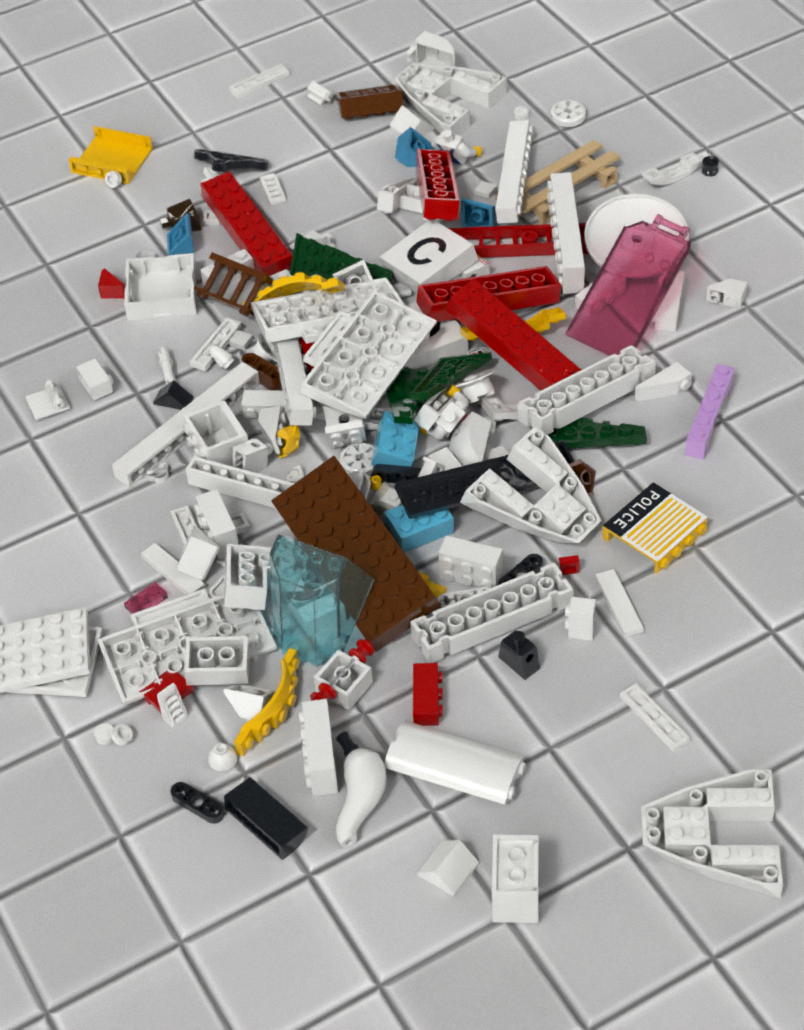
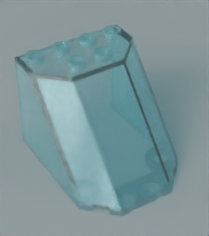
[270,534,374,667]

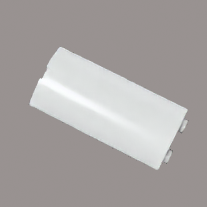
[384,721,526,804]

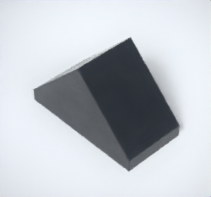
[153,380,193,410]

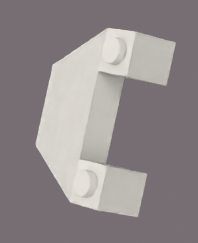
[377,176,443,223]

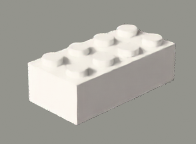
[299,699,338,796]

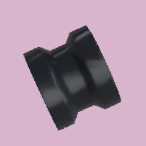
[702,156,719,177]

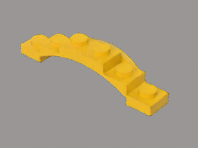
[243,272,345,311]
[460,307,566,342]
[234,648,300,756]

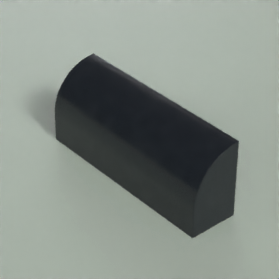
[224,777,308,860]

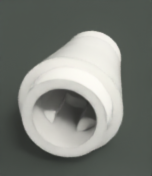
[208,344,235,369]

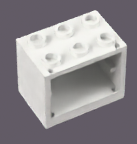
[183,400,248,467]
[492,835,539,923]

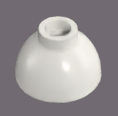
[208,743,238,771]

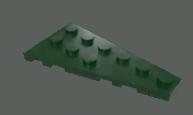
[290,233,393,284]
[410,352,492,402]
[386,366,429,424]
[531,417,647,448]

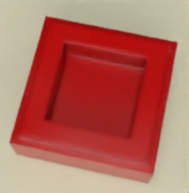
[559,555,580,575]

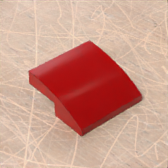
[139,668,194,715]

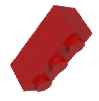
[413,663,443,726]

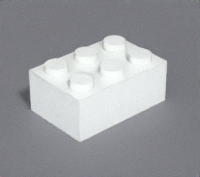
[194,489,239,560]
[438,536,503,588]
[184,636,250,685]

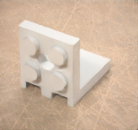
[323,405,367,449]

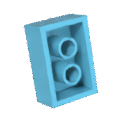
[371,410,419,475]
[384,505,454,552]

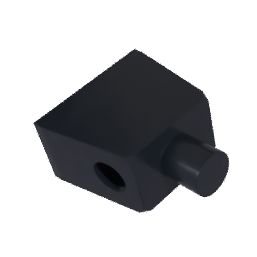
[498,630,540,680]

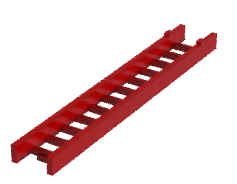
[448,223,640,258]

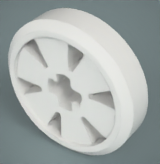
[551,100,586,127]
[340,443,374,476]

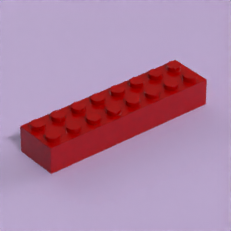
[415,149,460,221]
[200,171,292,276]
[416,266,561,322]
[446,278,581,391]

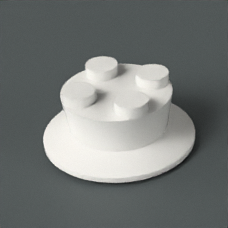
[447,369,496,403]

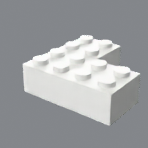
[224,544,307,610]

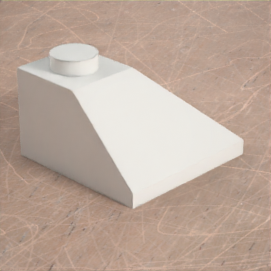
[368,482,402,516]
[224,684,276,722]

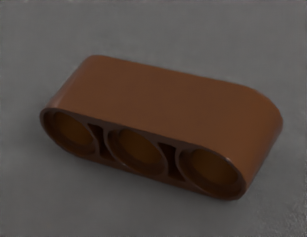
[242,353,282,391]

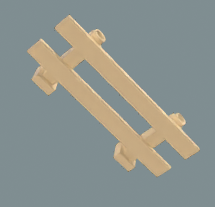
[495,140,620,224]

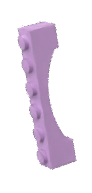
[685,364,735,460]

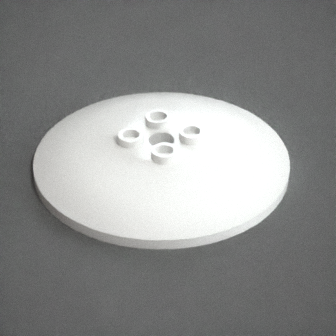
[584,194,689,279]

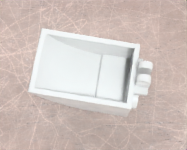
[406,31,455,66]
[449,411,494,466]

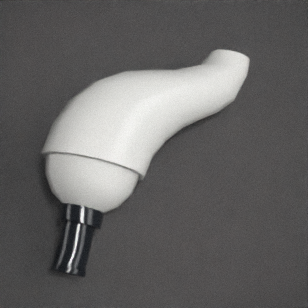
[335,732,387,848]

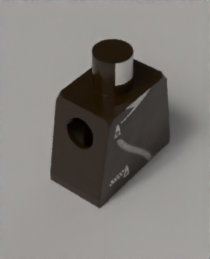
[160,199,201,232]

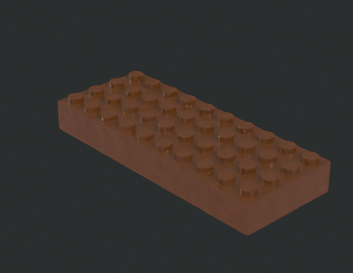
[271,456,441,652]

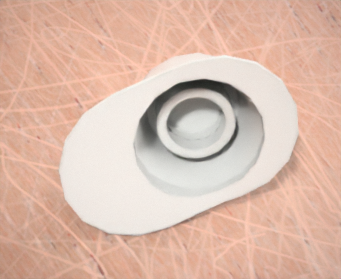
[251,333,277,363]

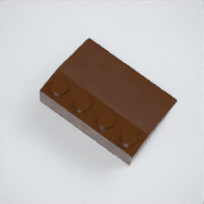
[335,84,404,120]

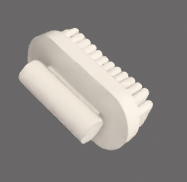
[307,81,334,106]

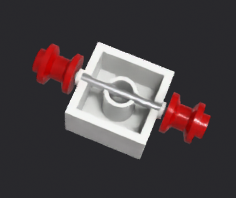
[310,639,375,711]

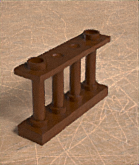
[193,252,274,317]

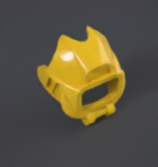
[277,424,300,458]

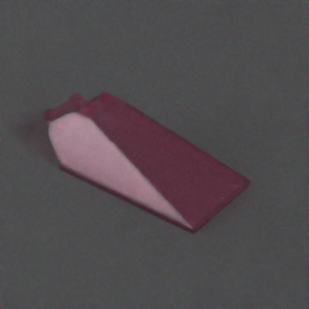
[565,214,691,356]

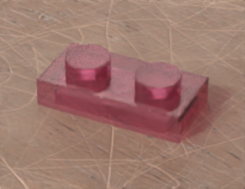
[124,582,168,614]

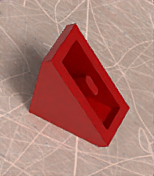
[98,268,125,299]

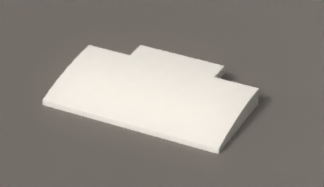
[251,278,405,344]
[300,291,437,419]
[97,588,277,705]

